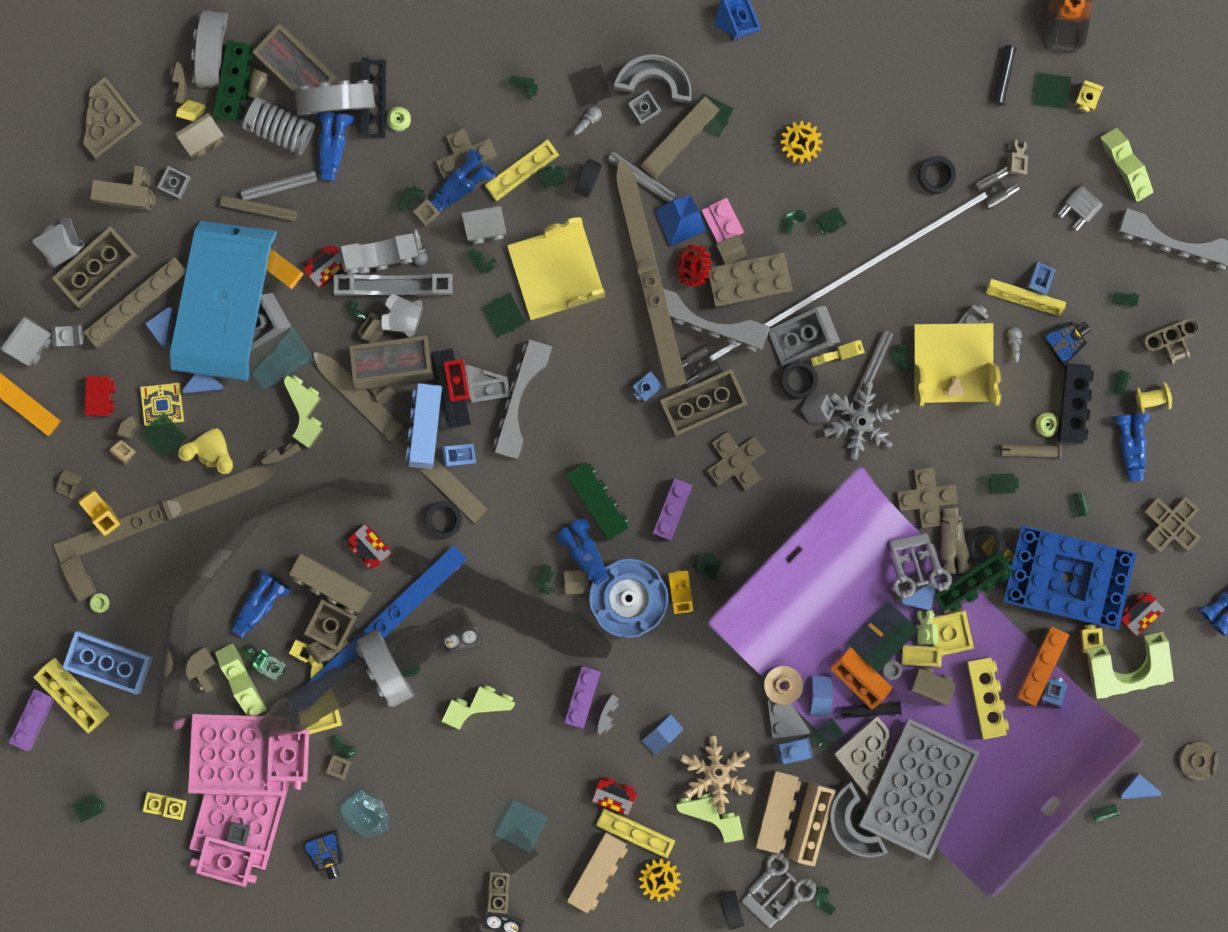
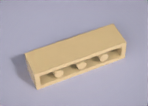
[756,770,801,854]
[788,782,836,866]
[567,832,628,914]

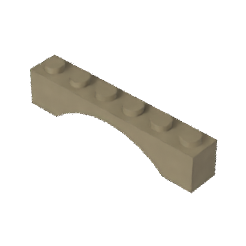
[84,257,186,349]

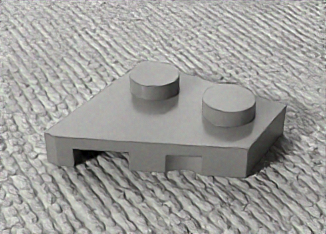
[466,365,511,403]
[767,698,810,738]

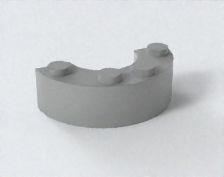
[191,10,228,90]
[614,55,692,104]
[295,80,375,115]
[338,233,418,275]
[356,629,415,707]
[829,781,888,857]

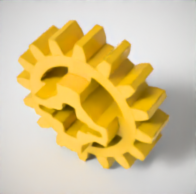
[780,121,823,164]
[639,858,682,902]

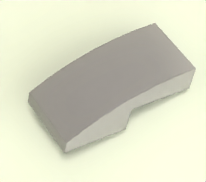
[597,694,619,735]

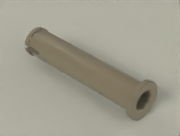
[1001,444,1062,460]

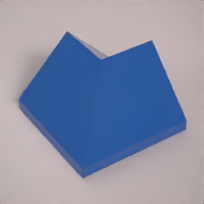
[714,0,761,41]
[655,195,706,246]

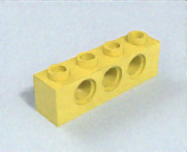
[966,657,1009,740]
[33,658,110,734]

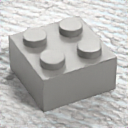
[628,90,662,125]
[157,166,191,200]

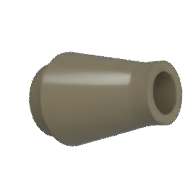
[247,69,269,98]

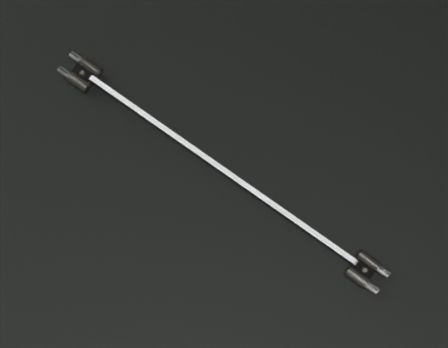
[681,167,1019,387]

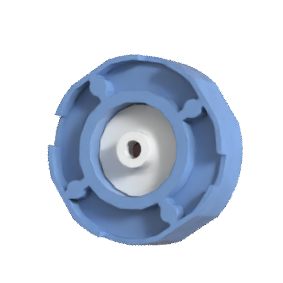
[589,559,668,638]

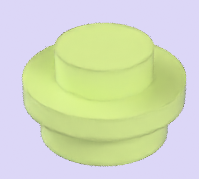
[90,593,110,613]

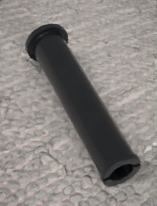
[991,45,1017,106]
[841,700,902,719]

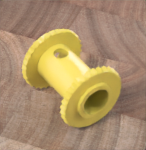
[1135,382,1172,414]

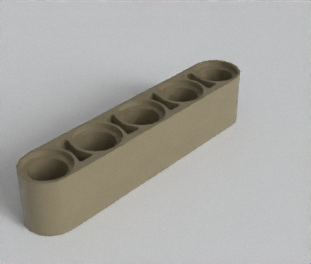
[641,96,720,180]

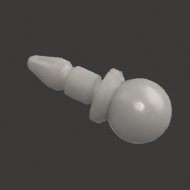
[574,107,602,135]
[412,229,428,267]
[1006,327,1022,363]

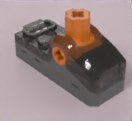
[1043,0,1092,52]

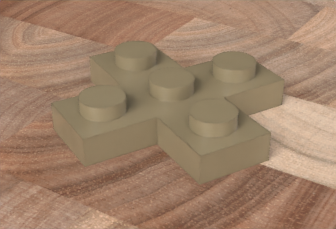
[436,128,498,188]
[707,432,766,491]
[897,467,958,528]
[1144,496,1201,553]

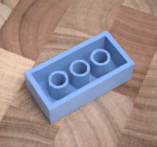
[405,384,442,469]
[62,631,153,695]

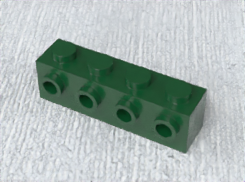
[213,40,255,124]
[566,462,630,541]
[934,553,1015,614]

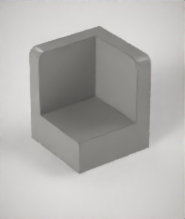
[801,394,835,423]

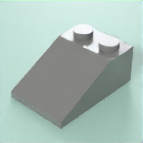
[462,206,507,245]
[251,293,291,351]
[769,306,840,366]
[1,317,52,367]

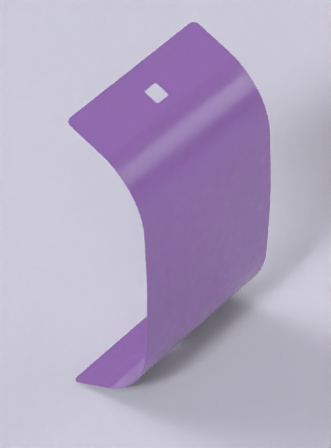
[709,467,1142,897]

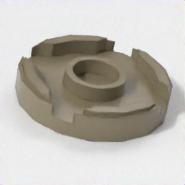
[1178,741,1218,781]

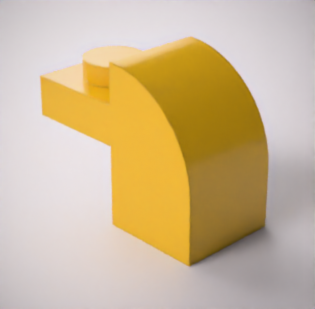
[78,489,120,536]
[668,570,694,614]

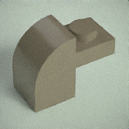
[186,646,218,693]

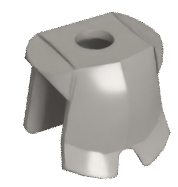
[33,218,85,267]
[381,293,423,338]

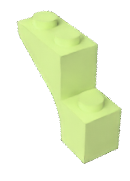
[1100,128,1153,202]
[284,375,324,448]
[215,643,267,716]
[442,684,516,730]
[676,793,744,843]

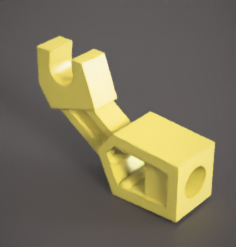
[811,340,865,366]
[289,639,324,679]

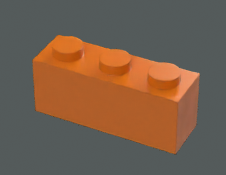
[830,647,893,709]

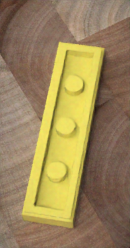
[485,139,559,201]
[986,279,1066,316]
[596,808,675,858]

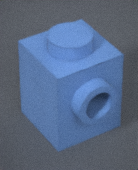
[632,372,663,402]

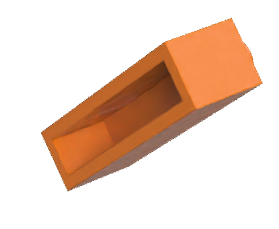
[1015,626,1069,706]

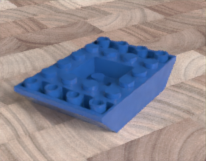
[1003,525,1137,629]

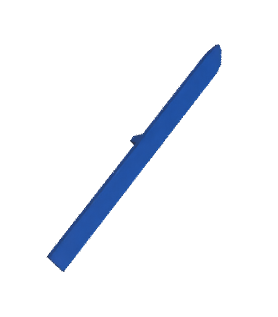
[288,545,467,716]

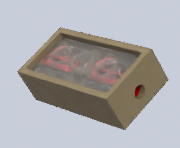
[253,24,339,93]
[349,335,434,390]

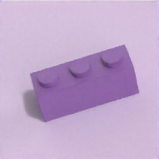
[653,478,693,540]
[565,666,601,728]
[9,688,55,751]

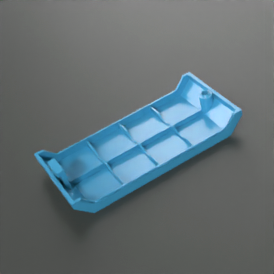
[170,221,277,381]

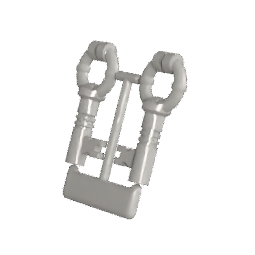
[889,533,952,599]
[741,853,816,928]

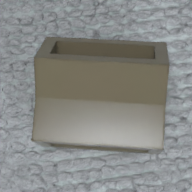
[716,235,748,265]
[357,312,385,343]
[117,416,142,439]
[564,570,590,595]

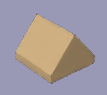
[944,376,964,396]
[109,440,136,465]

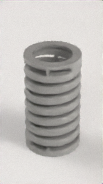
[242,97,315,156]

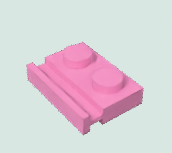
[701,198,744,244]

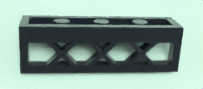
[361,57,386,138]
[433,348,471,429]

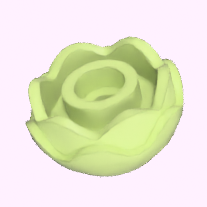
[387,107,411,132]
[1035,412,1060,437]

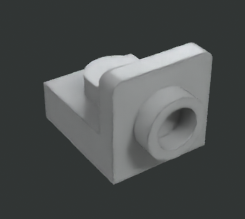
[958,304,988,323]
[51,325,84,347]

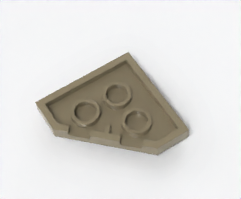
[83,77,143,160]
[832,716,889,799]

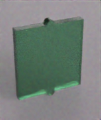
[1033,73,1071,109]
[694,93,734,137]
[482,293,526,338]
[140,412,188,459]

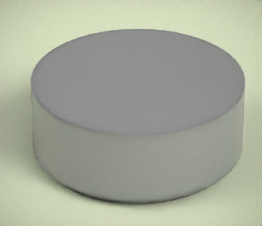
[882,661,902,680]

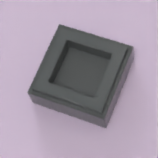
[226,821,251,846]

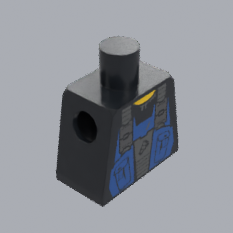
[1041,321,1091,366]
[301,830,344,880]

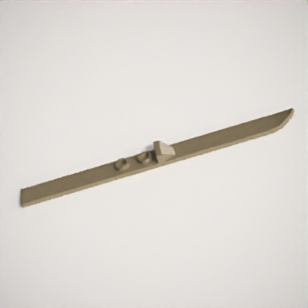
[616,159,687,389]
[313,352,488,523]
[54,466,276,563]

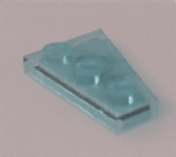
[253,326,314,391]

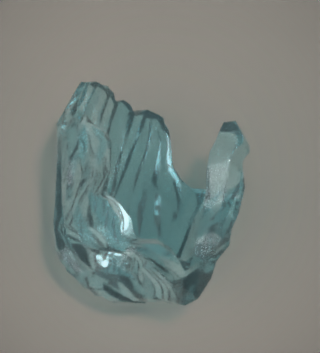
[340,791,389,838]

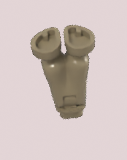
[938,508,974,577]

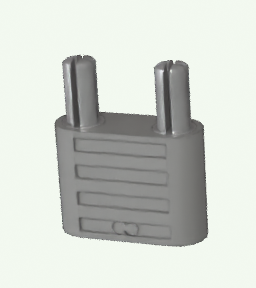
[1058,185,1103,231]

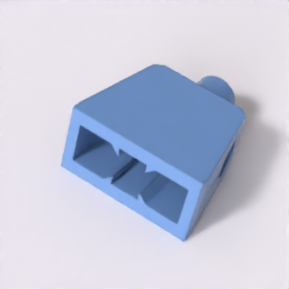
[773,736,813,764]

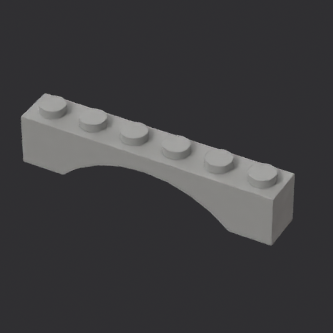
[1117,208,1228,270]
[334,274,453,296]
[664,289,770,352]
[493,340,552,460]

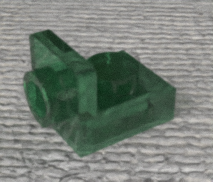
[510,75,538,100]
[397,186,426,213]
[467,248,497,274]
[536,564,556,595]

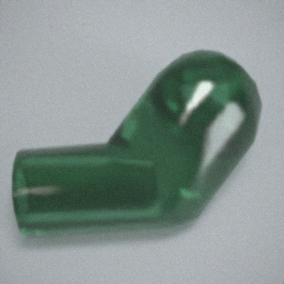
[781,210,807,234]
[346,300,369,322]
[893,343,911,374]
[242,645,261,673]
[330,734,356,758]
[816,887,836,916]

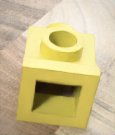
[1074,80,1103,113]
[1080,624,1103,653]

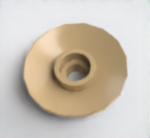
[764,666,803,705]

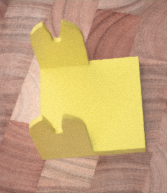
[507,217,605,320]
[914,323,1001,407]

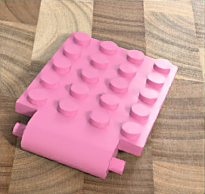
[188,714,309,796]
[189,783,290,887]

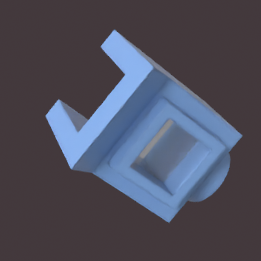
[1042,677,1067,709]

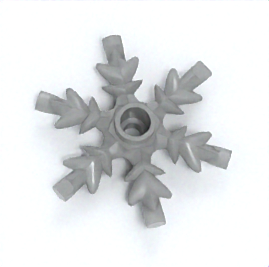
[823,382,900,460]

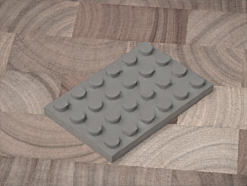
[858,718,980,860]

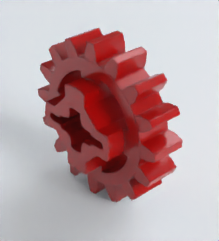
[675,244,712,287]

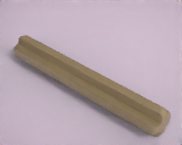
[220,196,297,221]

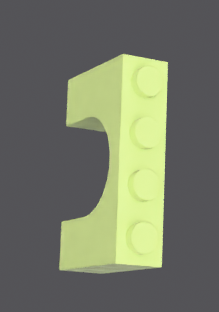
[1086,632,1174,699]

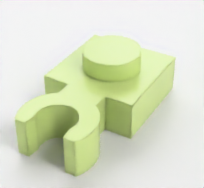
[916,610,938,644]

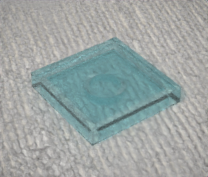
[496,799,549,853]

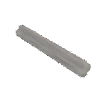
[608,152,675,203]
[241,171,317,200]
[853,330,893,403]

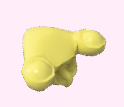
[178,428,233,475]

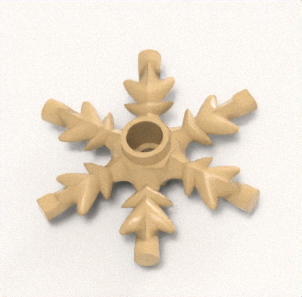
[680,736,754,814]

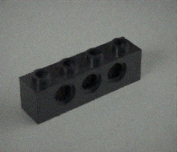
[1058,363,1094,444]

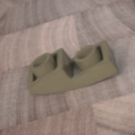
[170,62,187,105]
[261,443,303,465]
[60,555,96,602]
[487,872,510,914]

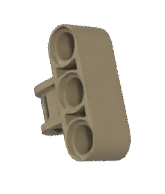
[1142,318,1199,365]

